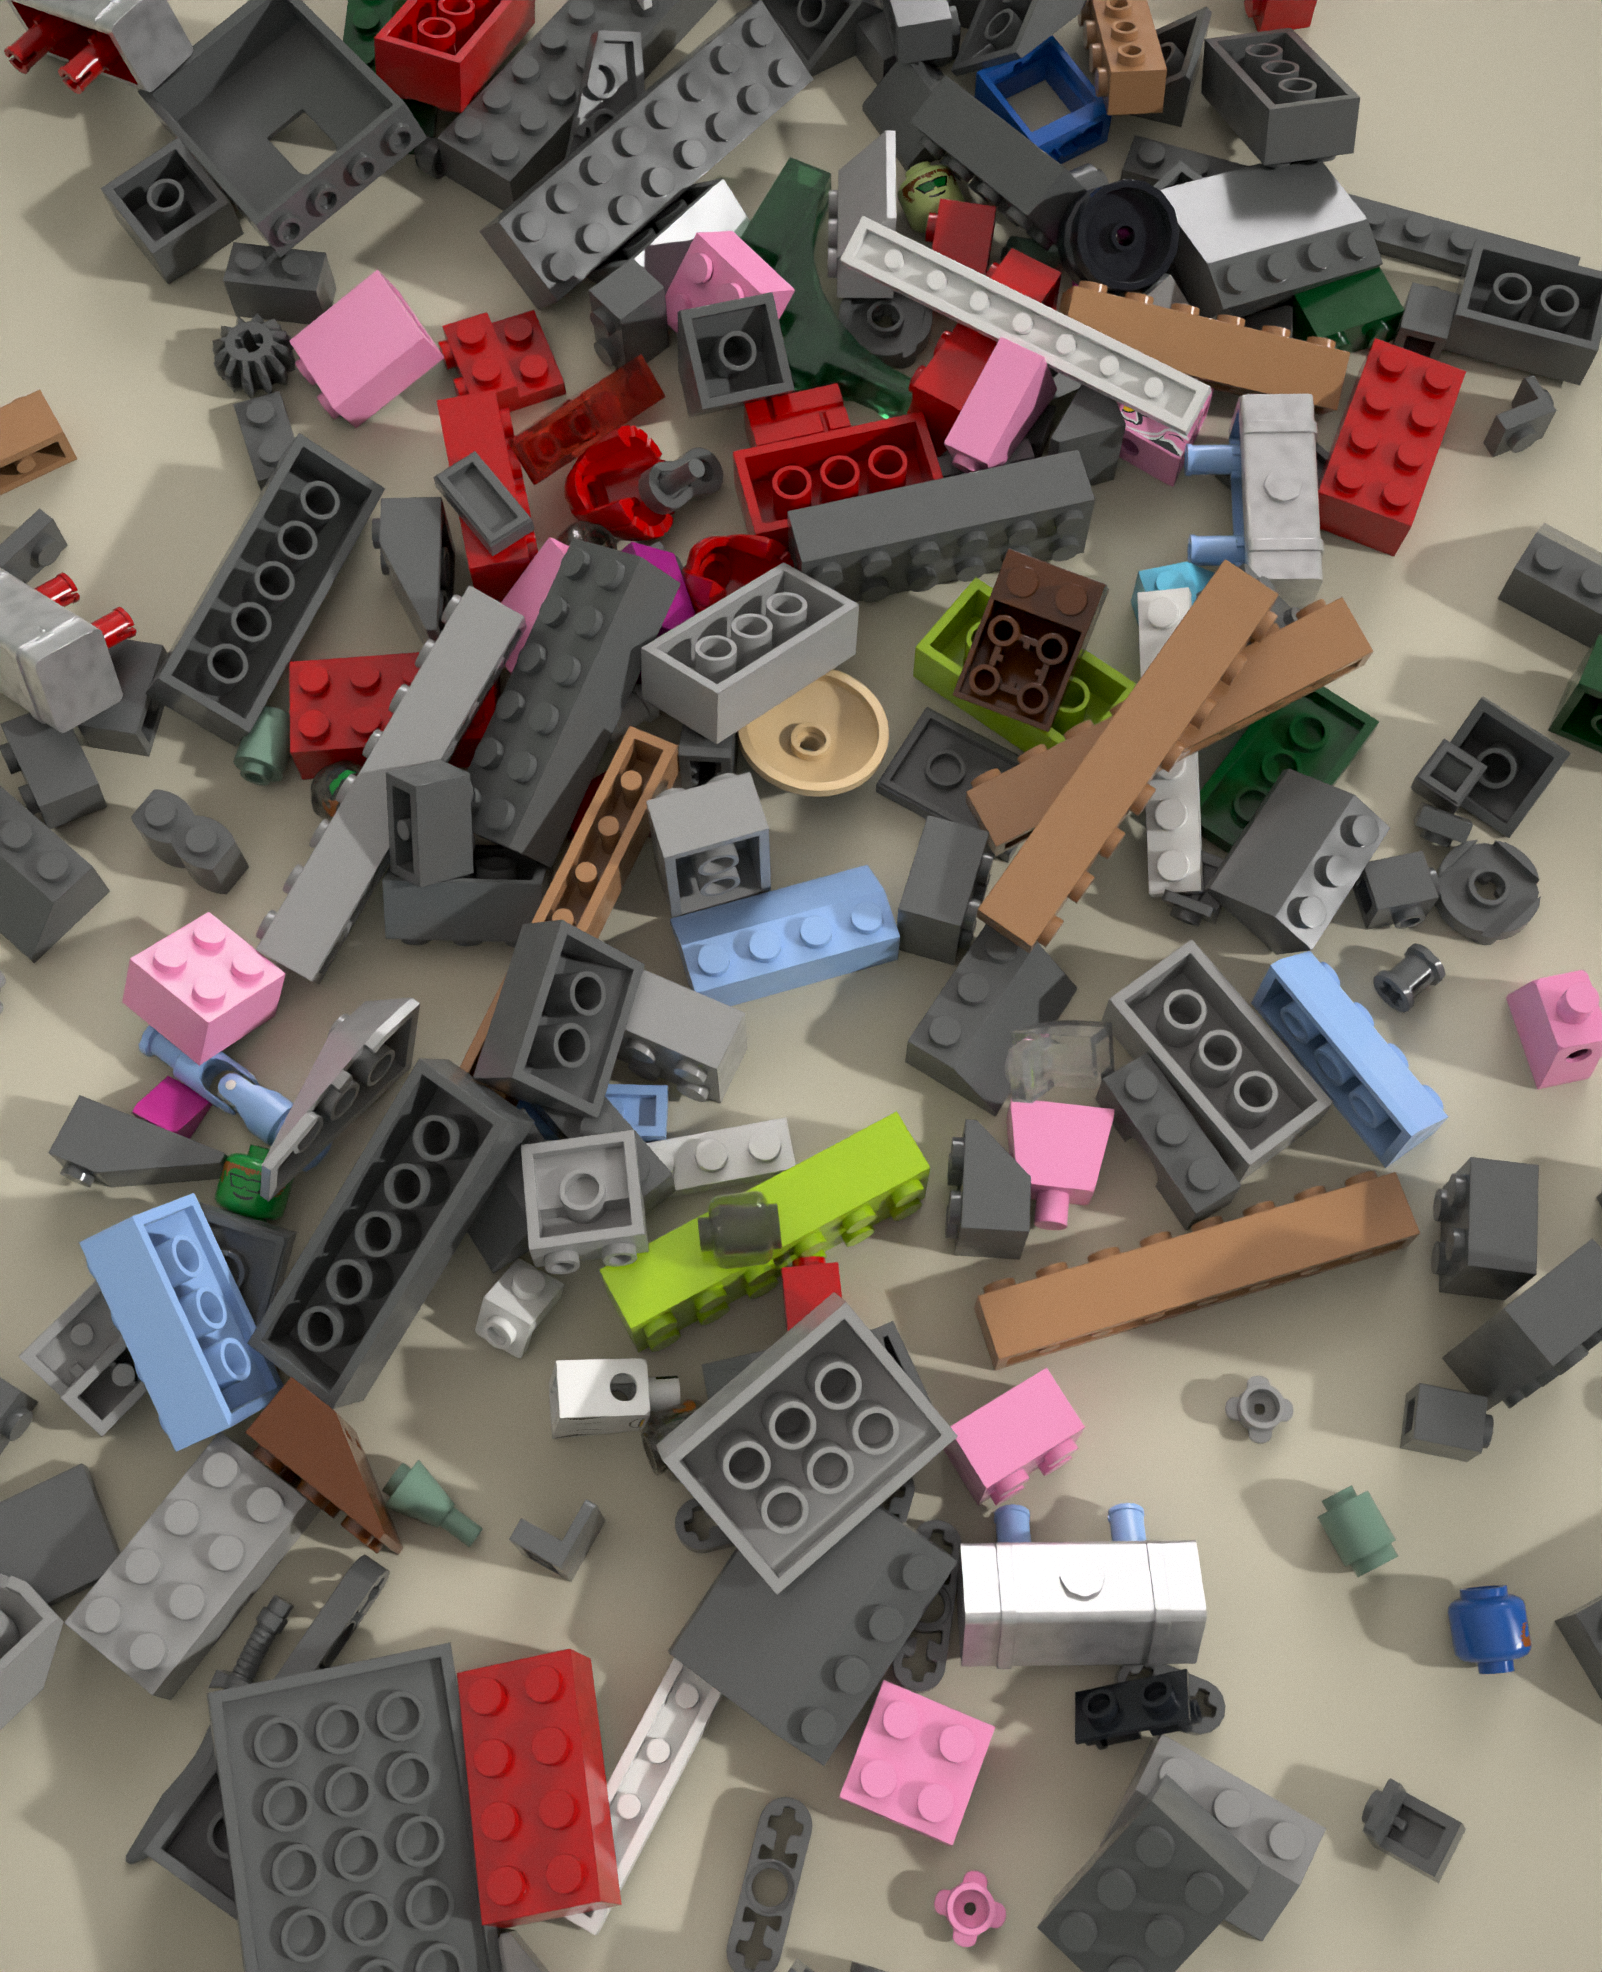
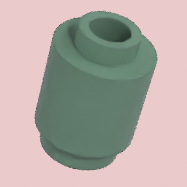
[233,706,291,786]
[1317,1485,1398,1577]

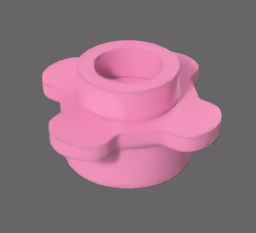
[934,1871,1006,1947]

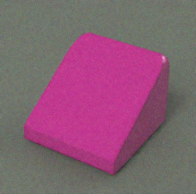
[131,1076,213,1139]

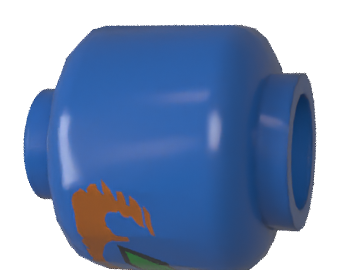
[1448,1585,1532,1674]

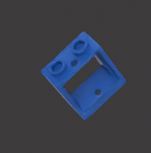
[974,35,1112,164]

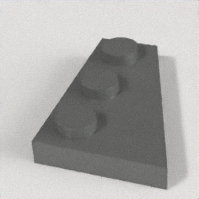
[565,30,645,158]

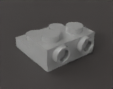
[521,1130,649,1274]

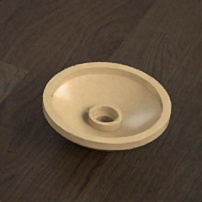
[736,669,889,797]

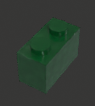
[1291,266,1405,354]

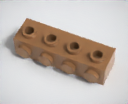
[1077,0,1167,115]

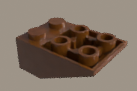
[952,548,1109,732]
[245,1377,403,1555]

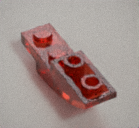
[507,354,666,485]

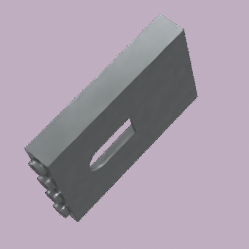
[137,0,427,258]

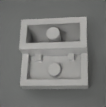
[19,1280,147,1436]

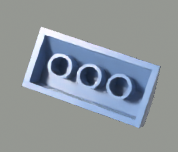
[670,865,900,1006]
[1251,951,1448,1168]
[79,1193,284,1452]

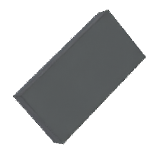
[433,451,535,556]

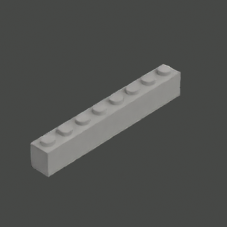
[256,585,527,984]

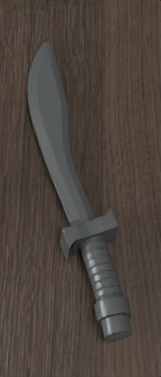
[126,1595,294,1864]

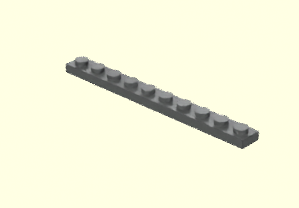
[1120,135,1581,276]

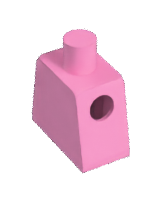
[1506,970,1602,1089]
[1006,1098,1114,1230]

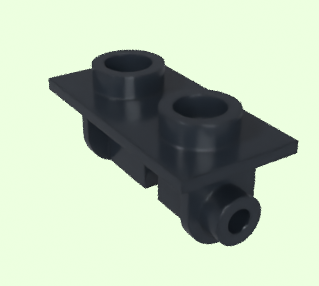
[1075,1669,1202,1750]

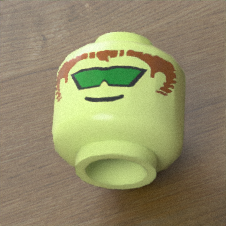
[897,161,965,233]

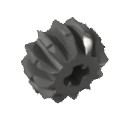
[212,313,296,398]

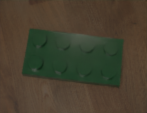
[1200,686,1379,853]

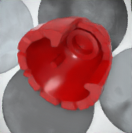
[563,425,675,541]
[682,534,794,614]

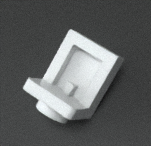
[475,1258,565,1358]

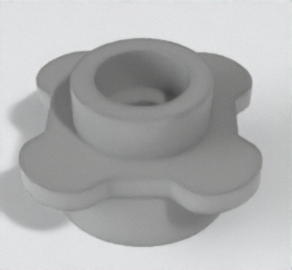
[1225,1376,1293,1444]

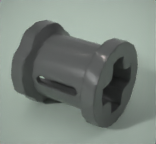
[1373,943,1446,1013]

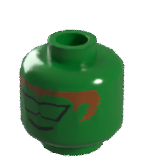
[215,1144,295,1223]

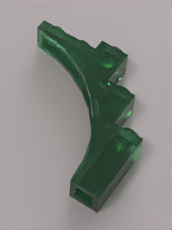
[741,157,912,419]

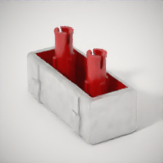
[4,0,193,94]
[0,568,137,733]

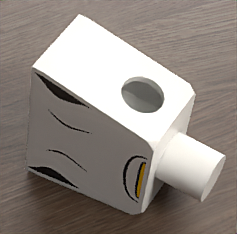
[549,1358,680,1439]

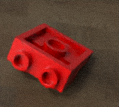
[438,309,566,412]

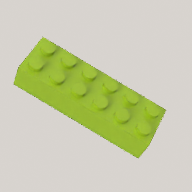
[599,1111,930,1353]

